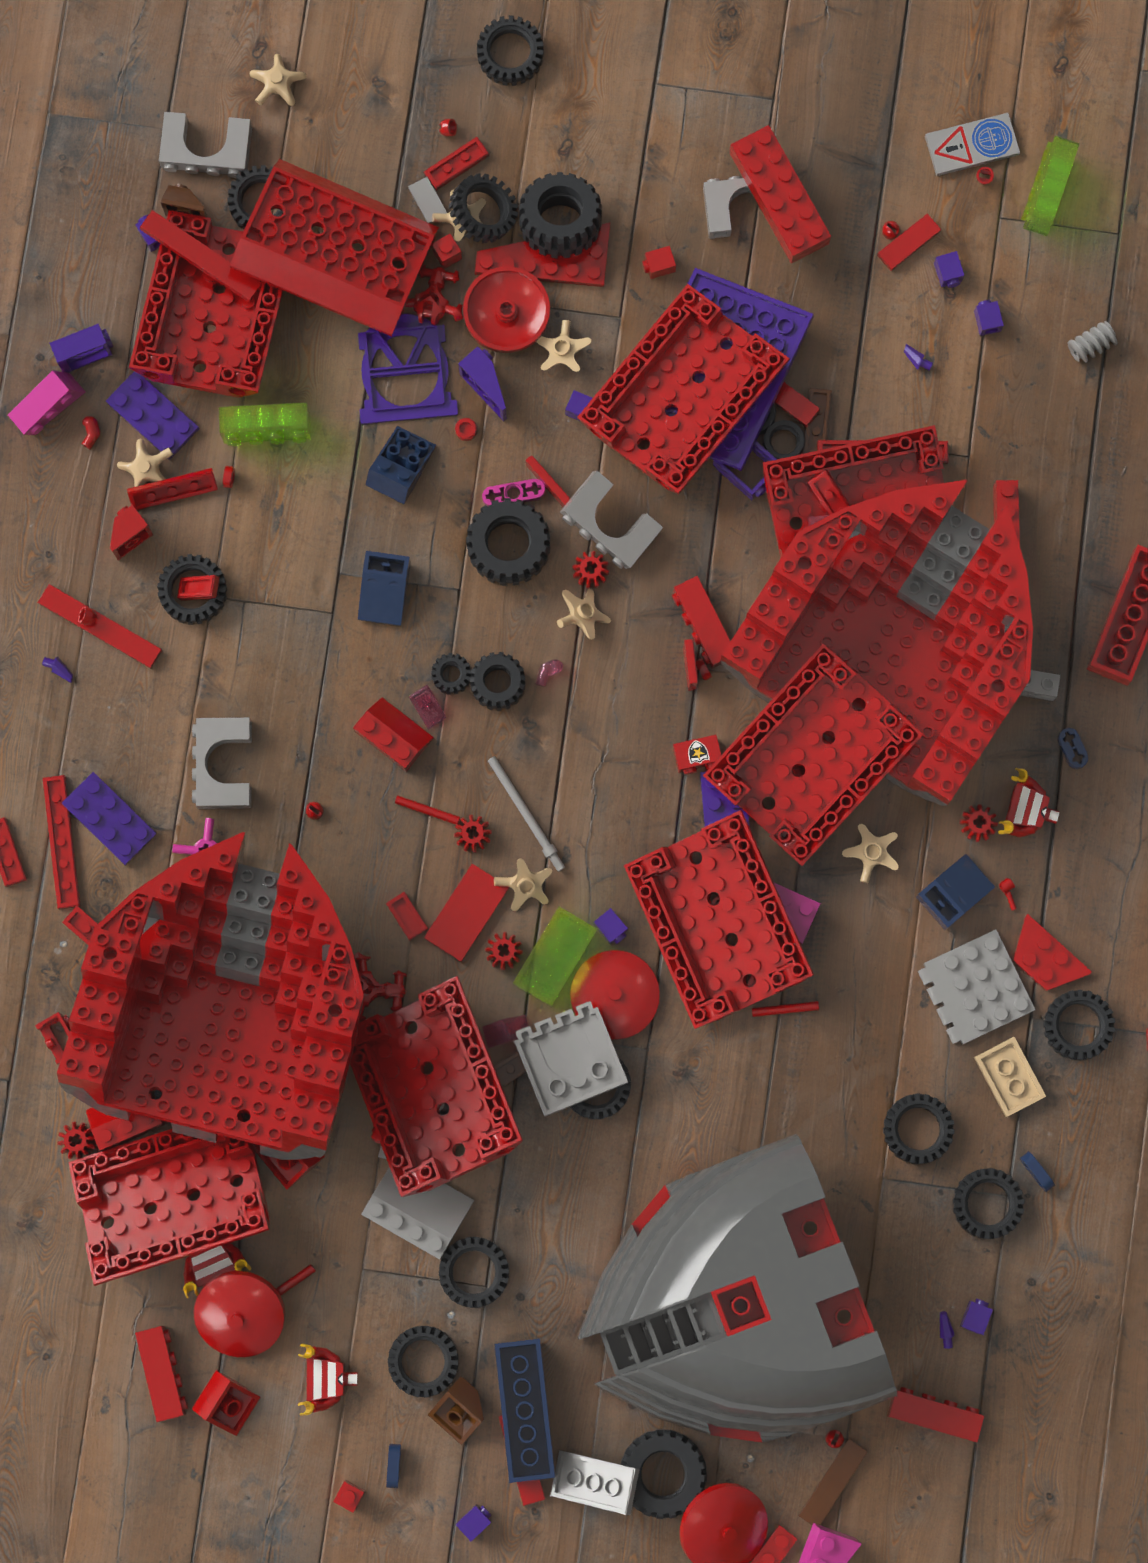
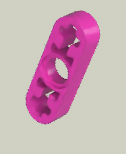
[482,479,545,507]

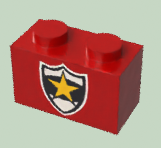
[673,734,721,775]

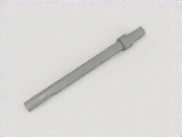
[488,756,565,872]

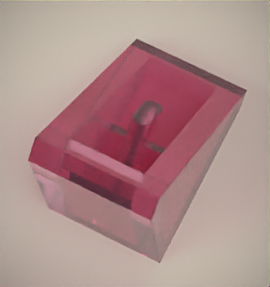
[408,685,447,729]
[482,1015,528,1049]

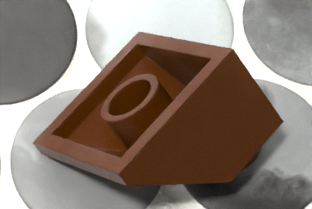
[161,184,207,217]
[428,1376,484,1445]

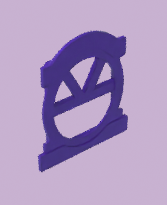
[358,314,458,424]

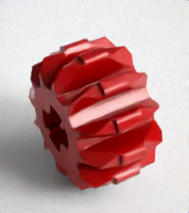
[572,551,609,589]
[959,804,998,842]
[454,815,492,853]
[485,932,523,970]
[57,1122,95,1159]

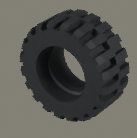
[519,172,602,258]
[466,498,550,586]
[620,1429,707,1519]

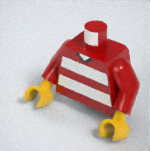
[998,768,1060,838]
[183,1243,251,1298]
[298,1344,358,1416]

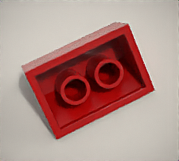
[353,697,434,772]
[86,1092,165,1151]
[253,1144,325,1189]

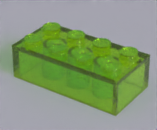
[1021,135,1080,236]
[219,403,311,446]
[513,906,597,1008]

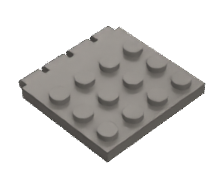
[918,930,1035,1045]
[514,1001,628,1117]

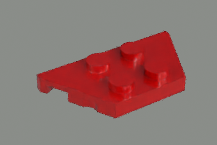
[1013,914,1092,991]

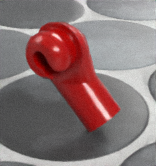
[81,416,101,450]

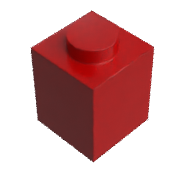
[432,234,462,269]
[642,246,676,279]
[333,1480,366,1513]

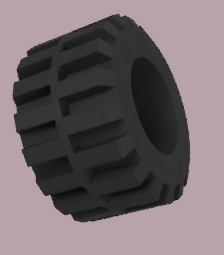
[470,652,526,711]

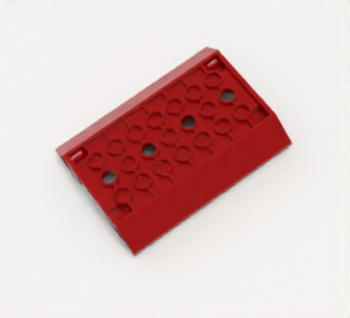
[230,159,439,337]
[129,210,283,398]
[577,284,790,495]
[762,425,944,559]
[703,643,923,866]
[624,810,814,1029]
[350,976,523,1197]
[68,1113,270,1286]

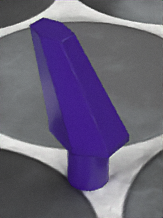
[904,344,933,371]
[42,657,73,683]
[940,1311,955,1349]

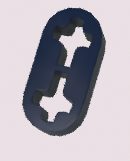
[1058,728,1088,769]
[1020,1151,1055,1192]
[386,1444,401,1488]

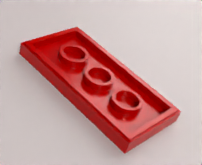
[424,864,509,962]

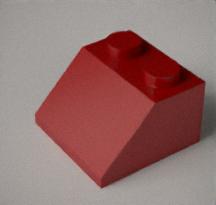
[110,505,153,561]
[192,1370,260,1436]

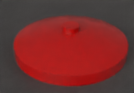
[463,266,550,353]
[570,950,660,1040]
[194,1271,285,1357]
[680,1483,768,1563]

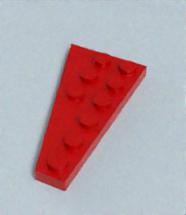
[475,223,610,287]

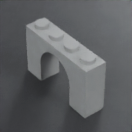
[159,112,252,178]
[703,176,751,239]
[560,471,663,569]
[192,717,252,809]

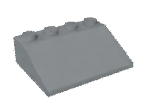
[361,1167,474,1260]

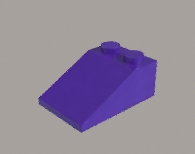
[458,346,507,422]

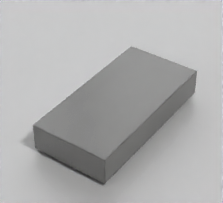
[408,177,447,224]

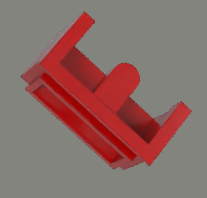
[35,1012,71,1065]

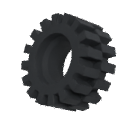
[431,653,471,695]

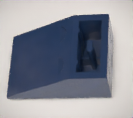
[365,426,436,504]
[358,551,411,626]
[916,854,995,930]

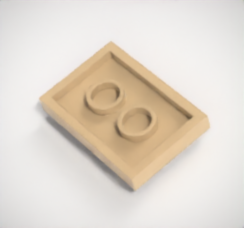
[974,1037,1046,1117]

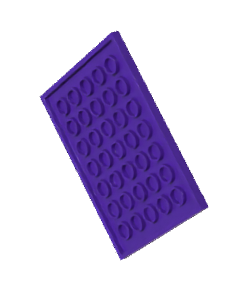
[666,268,814,471]

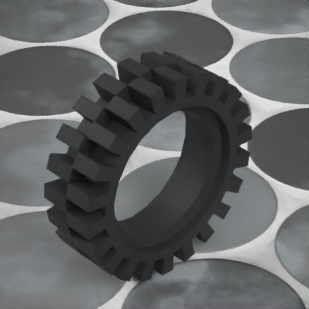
[477,15,544,86]
[227,165,283,229]
[449,173,518,243]
[157,554,227,625]
[1043,990,1115,1060]
[570,1059,631,1120]
[883,1093,955,1164]
[952,1168,1025,1239]
[439,1237,509,1308]
[388,1326,459,1398]

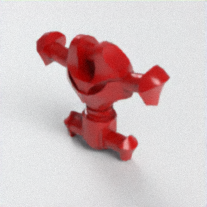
[403,265,463,325]
[354,952,407,1021]

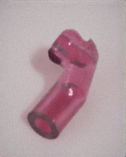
[535,659,563,687]

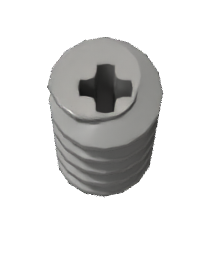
[1067,321,1118,362]

